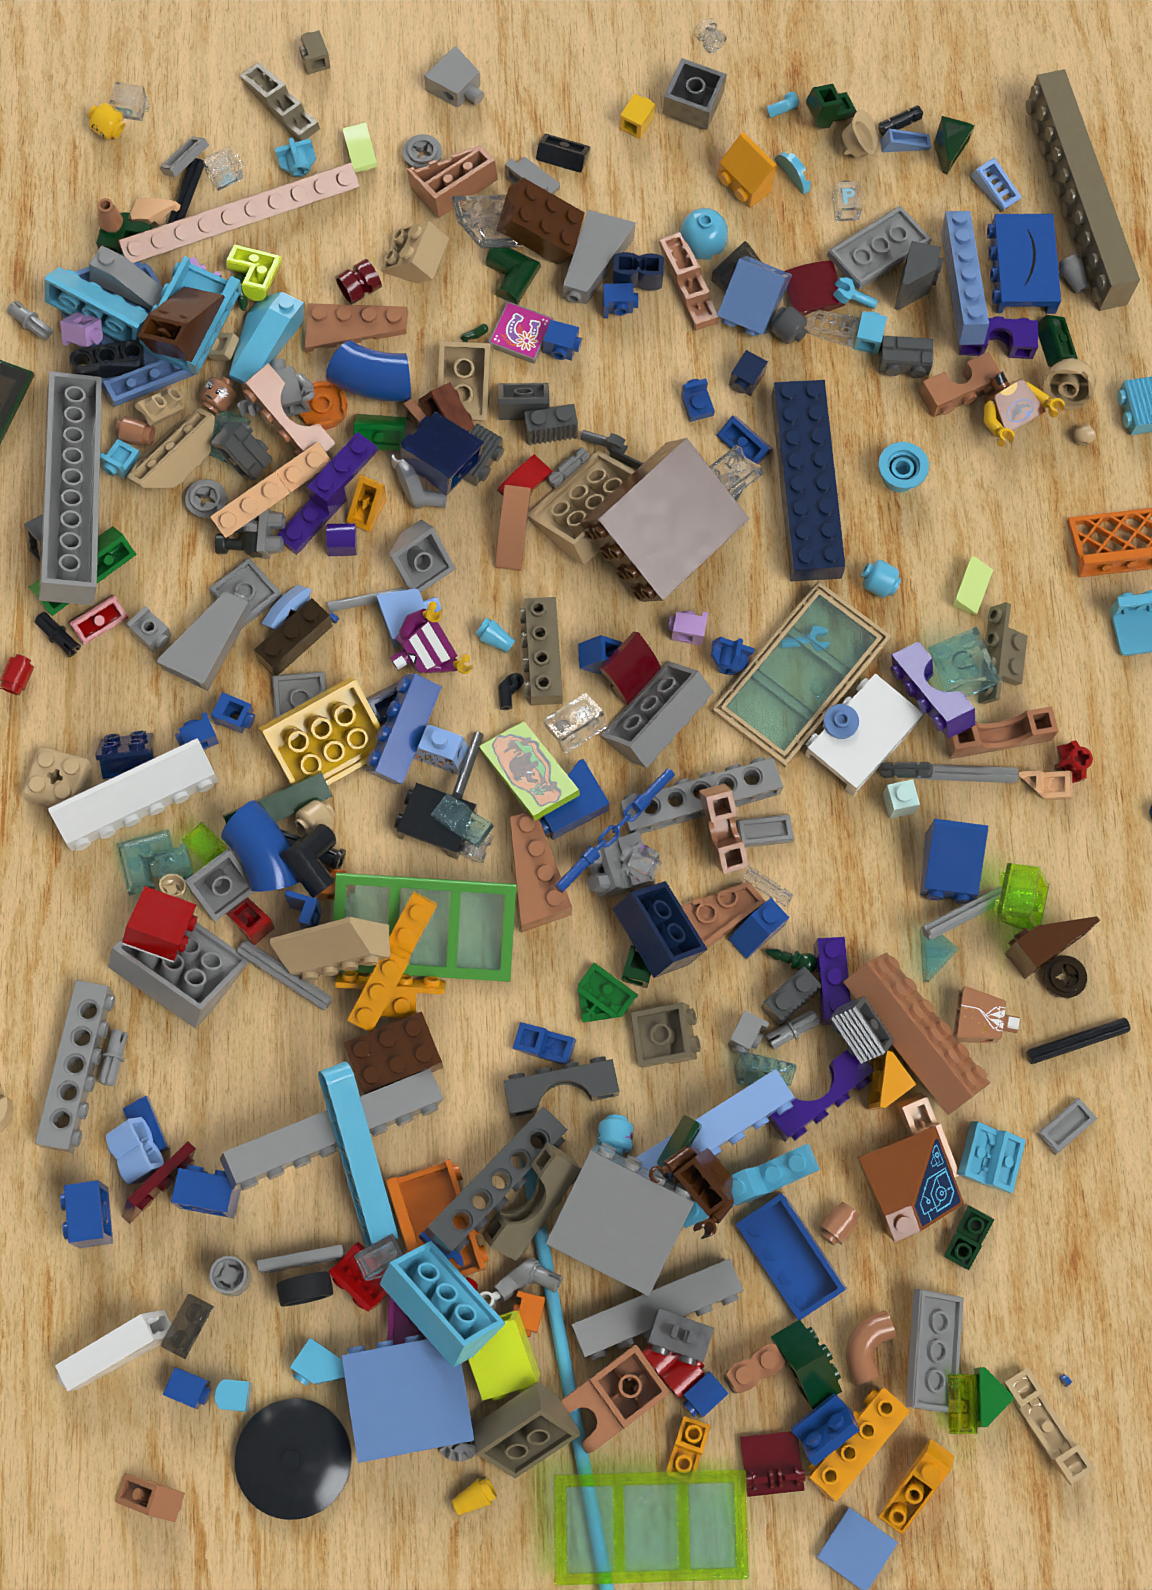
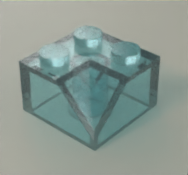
[928,626,1001,697]

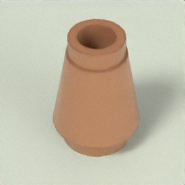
[98,198,123,233]

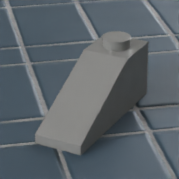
[89,246,163,310]

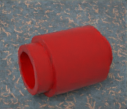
[0,654,34,695]

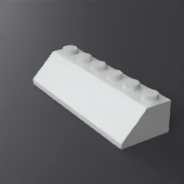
[48,738,218,851]

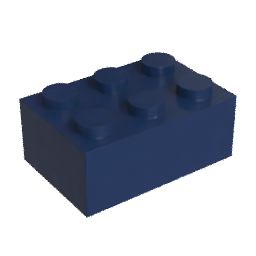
[612,881,708,978]

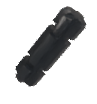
[878,105,923,136]

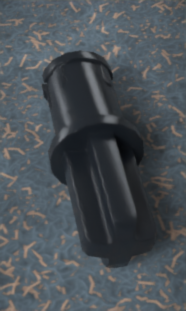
[35,612,81,657]

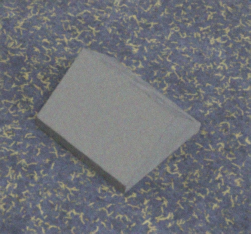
[185,848,254,922]

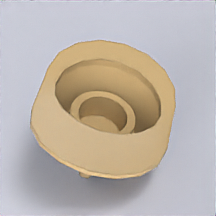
[842,110,879,158]

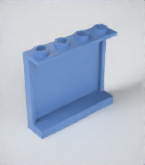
[341,1335,475,1463]

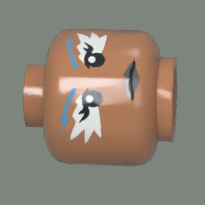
[199,375,237,415]

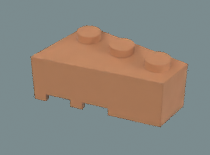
[407,146,498,218]

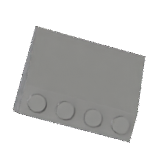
[108,923,249,1029]

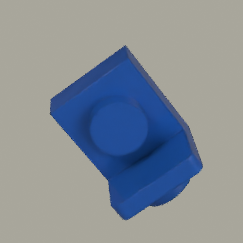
[681,378,715,422]

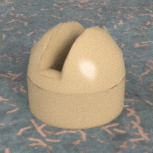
[1074,423,1096,446]

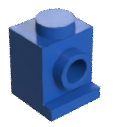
[602,283,639,318]
[211,692,255,734]
[175,712,219,750]

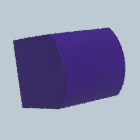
[326,523,357,556]

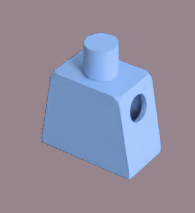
[376,588,442,648]

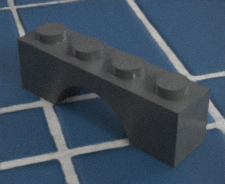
[504,1057,620,1118]

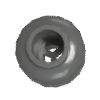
[770,306,808,344]

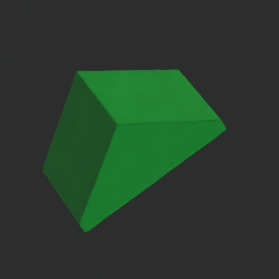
[974,1367,1015,1428]

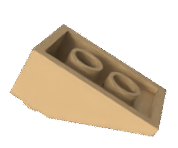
[438,341,493,421]

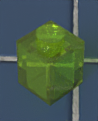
[182,822,227,866]

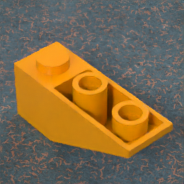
[878,1438,955,1535]

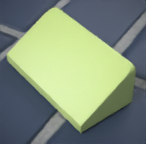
[952,556,993,615]

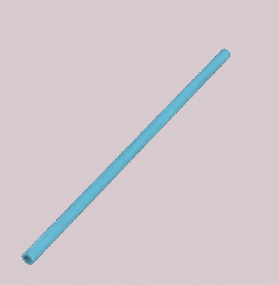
[519,1157,614,1590]

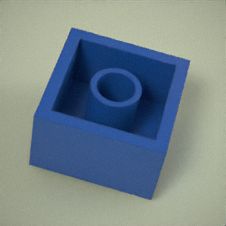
[171,1165,241,1219]
[60,1180,113,1249]

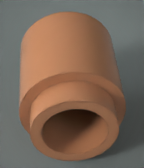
[115,416,156,447]
[819,1202,860,1245]

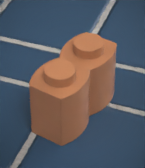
[724,1344,786,1394]

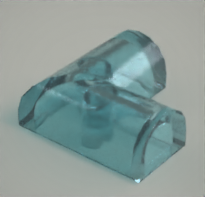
[116,829,176,896]

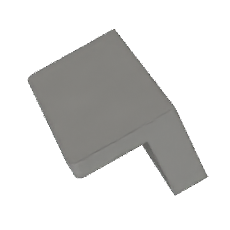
[505,157,560,194]

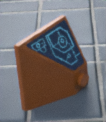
[857,1126,964,1242]

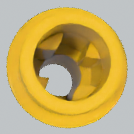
[452,1477,497,1516]

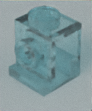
[150,843,194,880]

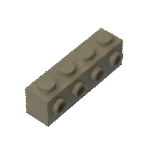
[520,597,563,706]

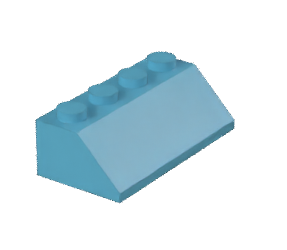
[44,267,148,342]
[380,1241,505,1368]

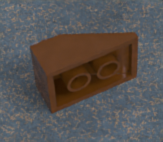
[1005,916,1100,979]

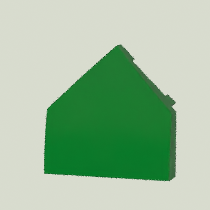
[577,962,638,1023]

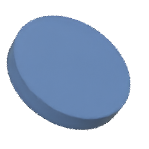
[823,704,859,739]

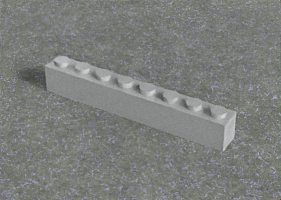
[220,1069,444,1191]

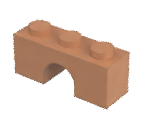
[919,352,1001,417]
[699,784,749,874]

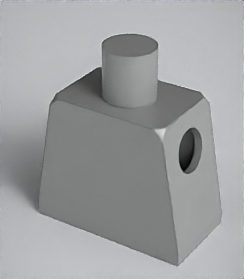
[424,46,484,107]

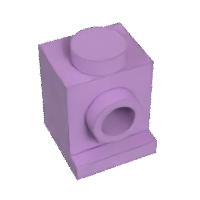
[60,312,103,347]
[668,611,708,646]

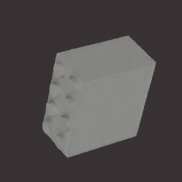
[546,1143,695,1296]

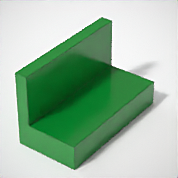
[354,414,408,451]

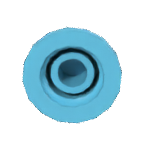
[878,442,929,493]

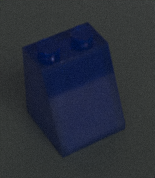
[400,412,484,496]

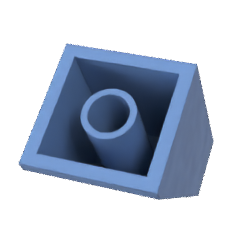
[717,256,792,337]

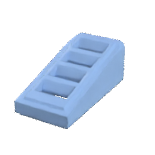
[970,157,1022,211]

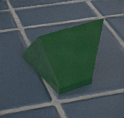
[933,116,975,175]

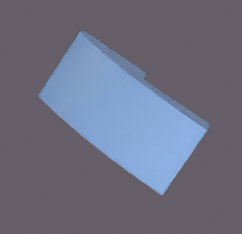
[262,585,312,630]

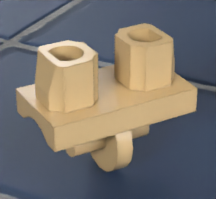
[134,386,183,426]

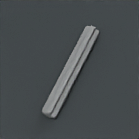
[915,764,1019,783]
[922,886,1009,940]
[237,940,332,1010]

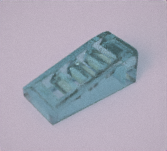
[735,1052,796,1086]

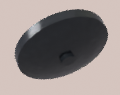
[234,1398,352,1520]

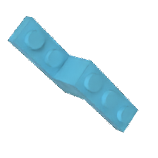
[684,1144,820,1228]

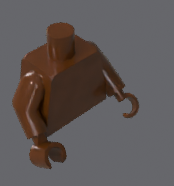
[649,1147,734,1239]

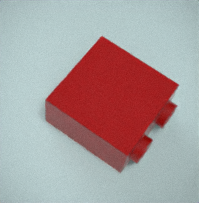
[122,886,198,963]

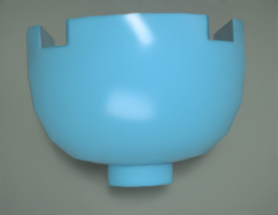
[680,208,728,260]

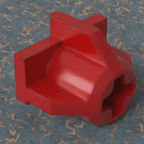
[1055,740,1093,783]

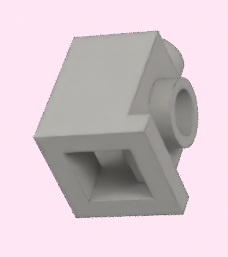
[127,606,171,653]
[728,1010,769,1057]

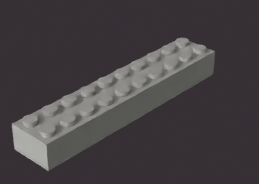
[39,371,102,605]

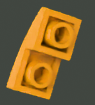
[664,1416,711,1485]

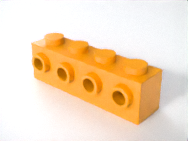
[806,1387,910,1502]

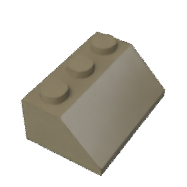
[473,1382,580,1478]

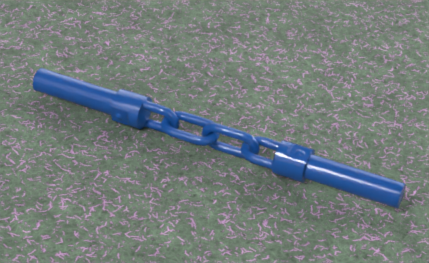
[555,768,675,893]

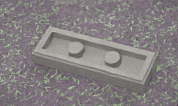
[257,1244,345,1274]

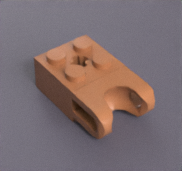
[561,1345,670,1454]

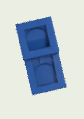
[513,1022,576,1065]

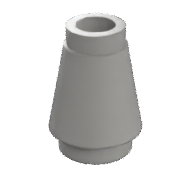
[1059,254,1089,294]

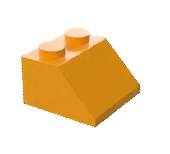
[718,132,777,208]

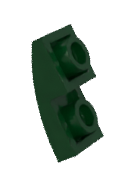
[943,1205,995,1270]

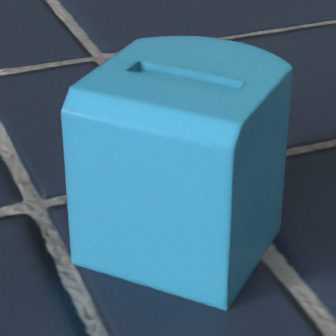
[215,1379,252,1412]

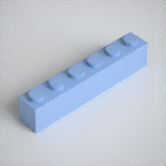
[636,1069,795,1182]

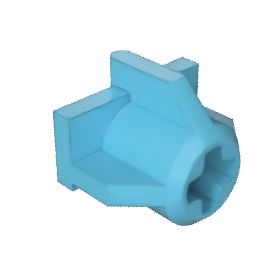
[275,138,316,177]

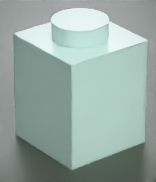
[882,780,920,819]

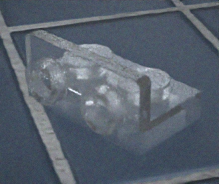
[709,445,763,497]
[543,693,608,754]

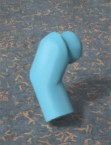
[767,92,799,118]

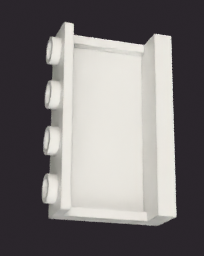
[805,674,924,796]

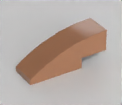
[495,485,531,571]

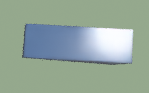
[880,128,931,152]

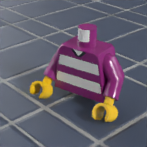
[390,601,474,674]

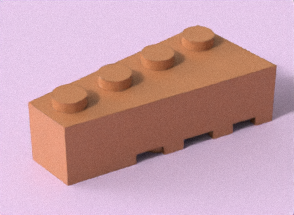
[510,812,572,933]

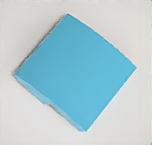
[957,1121,1026,1193]

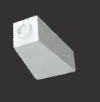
[55,1310,177,1392]

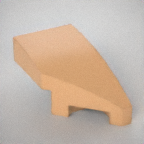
[130,198,181,226]
[1019,770,1073,800]

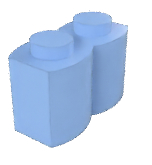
[106,1117,164,1185]

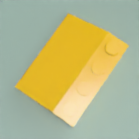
[258,677,381,785]

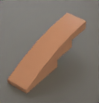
[659,232,719,330]

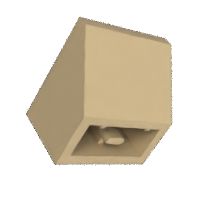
[381,221,449,283]

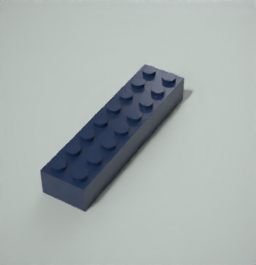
[771,380,846,582]

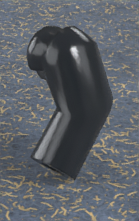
[498,673,524,710]

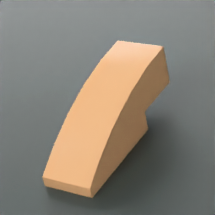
[896,1093,959,1177]

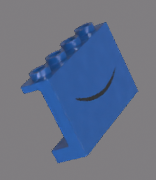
[987,214,1061,314]

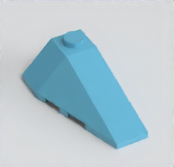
[229,292,304,384]

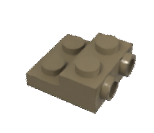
[631,1002,701,1068]

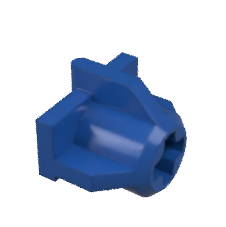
[711,637,755,675]

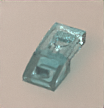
[431,793,494,848]

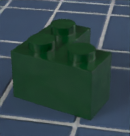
[771,1319,842,1409]

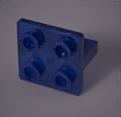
[95,730,155,779]

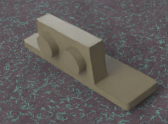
[978,602,1028,705]

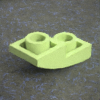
[343,122,378,173]

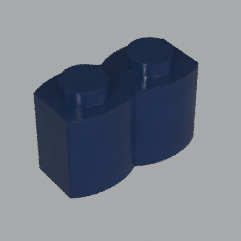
[613,252,664,291]

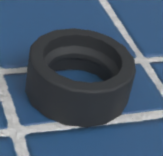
[276,1271,334,1307]

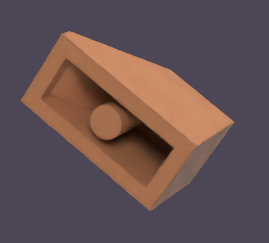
[115,1473,185,1522]

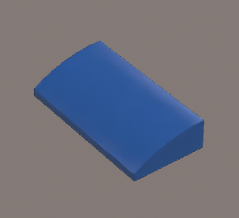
[736,1193,847,1320]

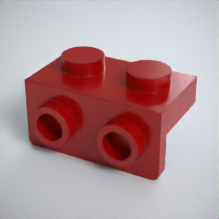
[328,1242,388,1312]

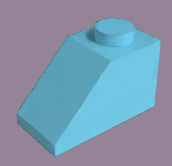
[290,1338,345,1386]

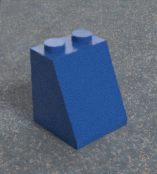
[920,819,988,904]

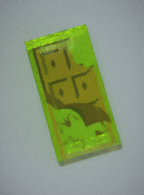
[948,1374,977,1434]

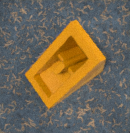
[346,475,387,532]

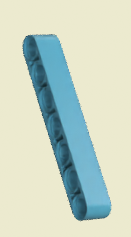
[318,1061,398,1252]

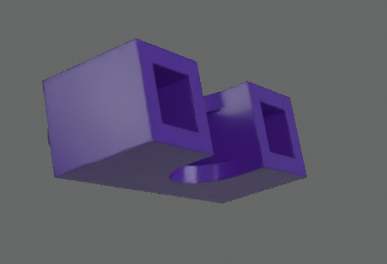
[959,316,1038,359]
[814,937,851,1025]

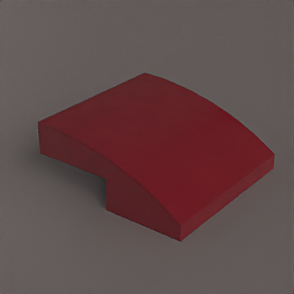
[785,260,846,316]
[600,631,661,705]

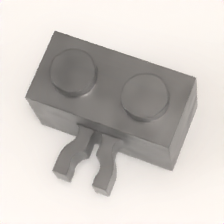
[647,1308,714,1366]

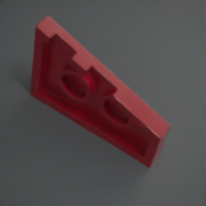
[122,1141,196,1224]

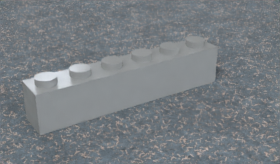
[571,1258,743,1361]

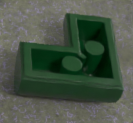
[486,241,541,305]

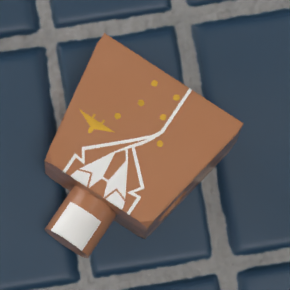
[953,986,1020,1043]

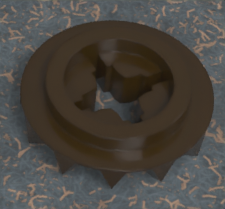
[1043,955,1087,999]

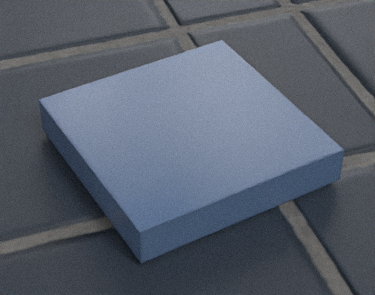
[816,1507,898,1590]

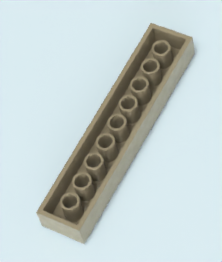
[1026,69,1140,311]

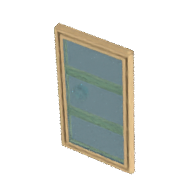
[711,581,892,768]

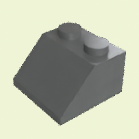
[894,241,943,310]

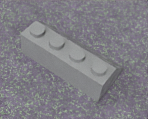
[600,661,714,768]

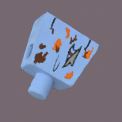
[413,725,468,775]

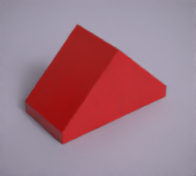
[227,897,275,945]

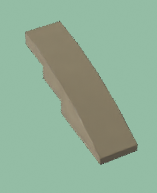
[240,63,320,141]

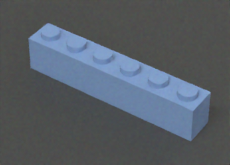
[941,211,989,345]

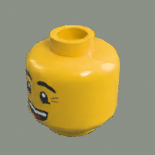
[87,102,126,140]

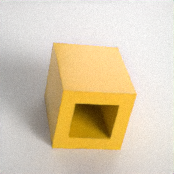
[619,93,655,139]

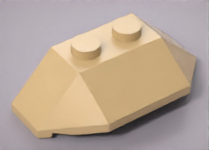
[127,408,215,488]

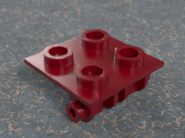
[740,1431,805,1497]

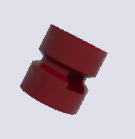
[335,259,382,305]

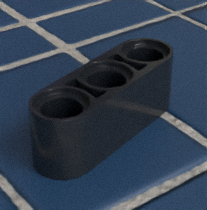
[70,340,145,379]

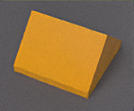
[867,1051,916,1110]

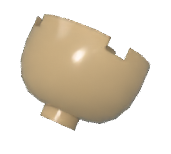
[1043,358,1096,410]

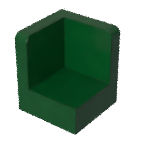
[621,945,651,988]

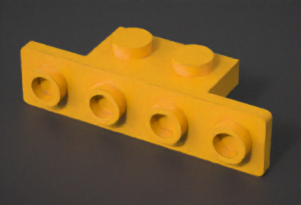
[335,971,446,1018]

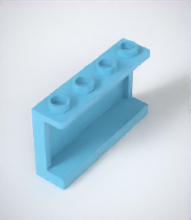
[139,256,242,375]

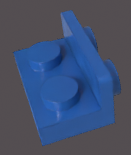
[791,1394,860,1466]

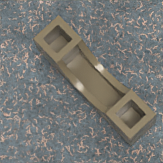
[482,1143,581,1261]

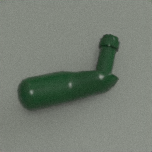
[460,323,489,342]

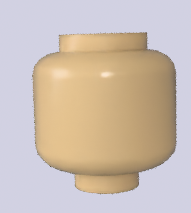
[294,800,335,836]

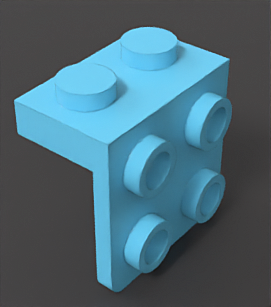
[1110,590,1152,656]

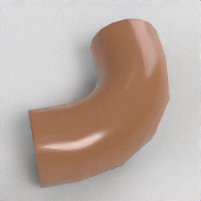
[845,1310,896,1386]

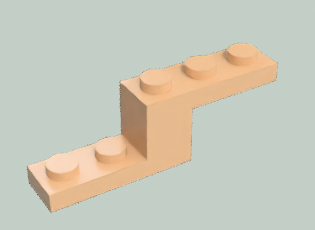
[210,442,331,538]

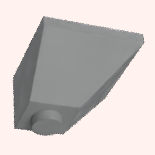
[389,520,456,593]

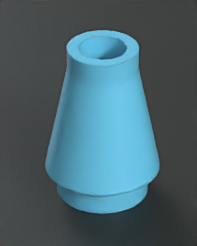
[475,618,515,653]

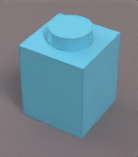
[853,311,887,355]

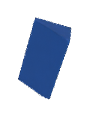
[717,416,773,468]
[123,1095,170,1153]

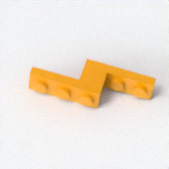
[347,891,438,1032]

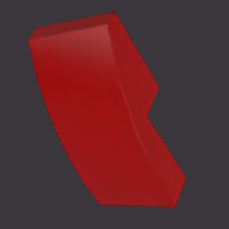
[497,454,553,496]

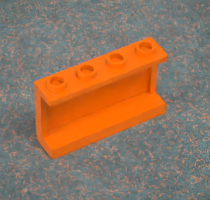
[386,1159,489,1277]

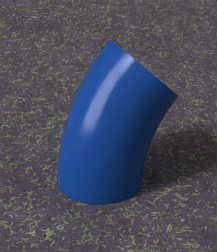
[326,340,411,402]
[221,800,300,892]

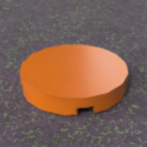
[299,381,348,430]

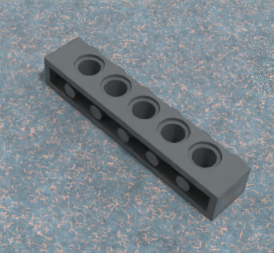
[424,1106,567,1255]

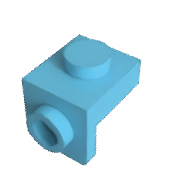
[100,439,141,479]

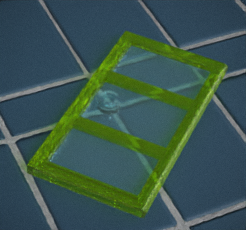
[553,1469,749,1586]

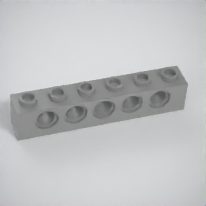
[620,757,783,834]
[35,980,115,1153]

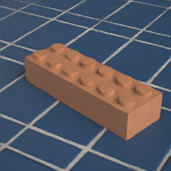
[844,952,990,1115]

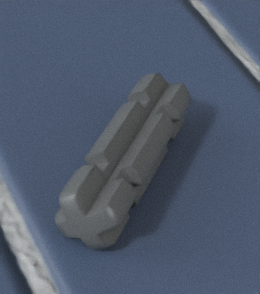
[880,762,933,778]

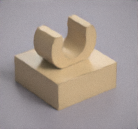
[208,333,239,361]

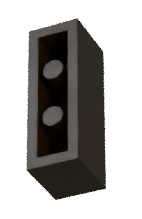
[254,598,332,676]

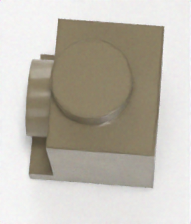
[299,30,331,75]

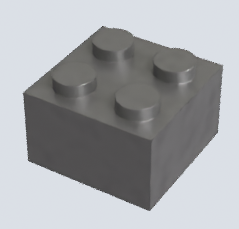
[662,58,727,129]

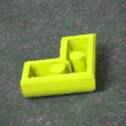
[226,244,282,301]

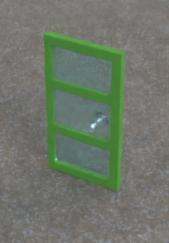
[333,872,518,982]

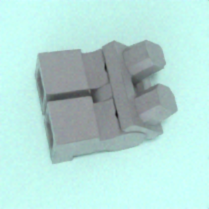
[579,831,655,898]

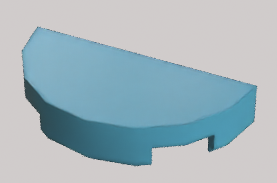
[775,151,811,195]

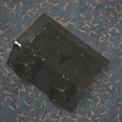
[160,1294,214,1359]

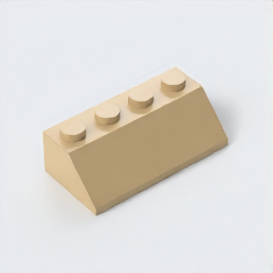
[270,917,390,981]

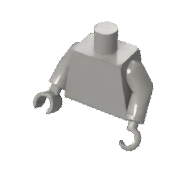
[237,358,315,422]

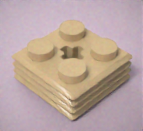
[22,747,92,807]

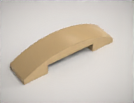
[1004,1367,1096,1485]

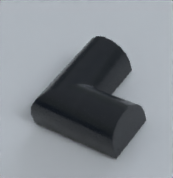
[279,824,336,898]

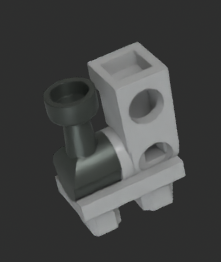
[215,504,286,559]

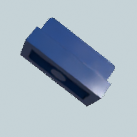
[285,890,322,930]

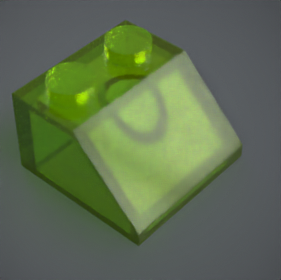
[995,863,1049,931]

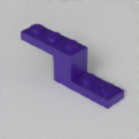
[277,432,378,555]

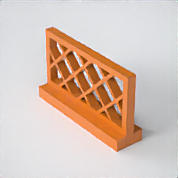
[1067,508,1152,578]

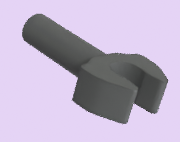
[581,430,628,454]

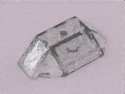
[451,195,523,249]

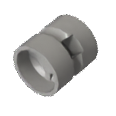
[209,1256,251,1297]

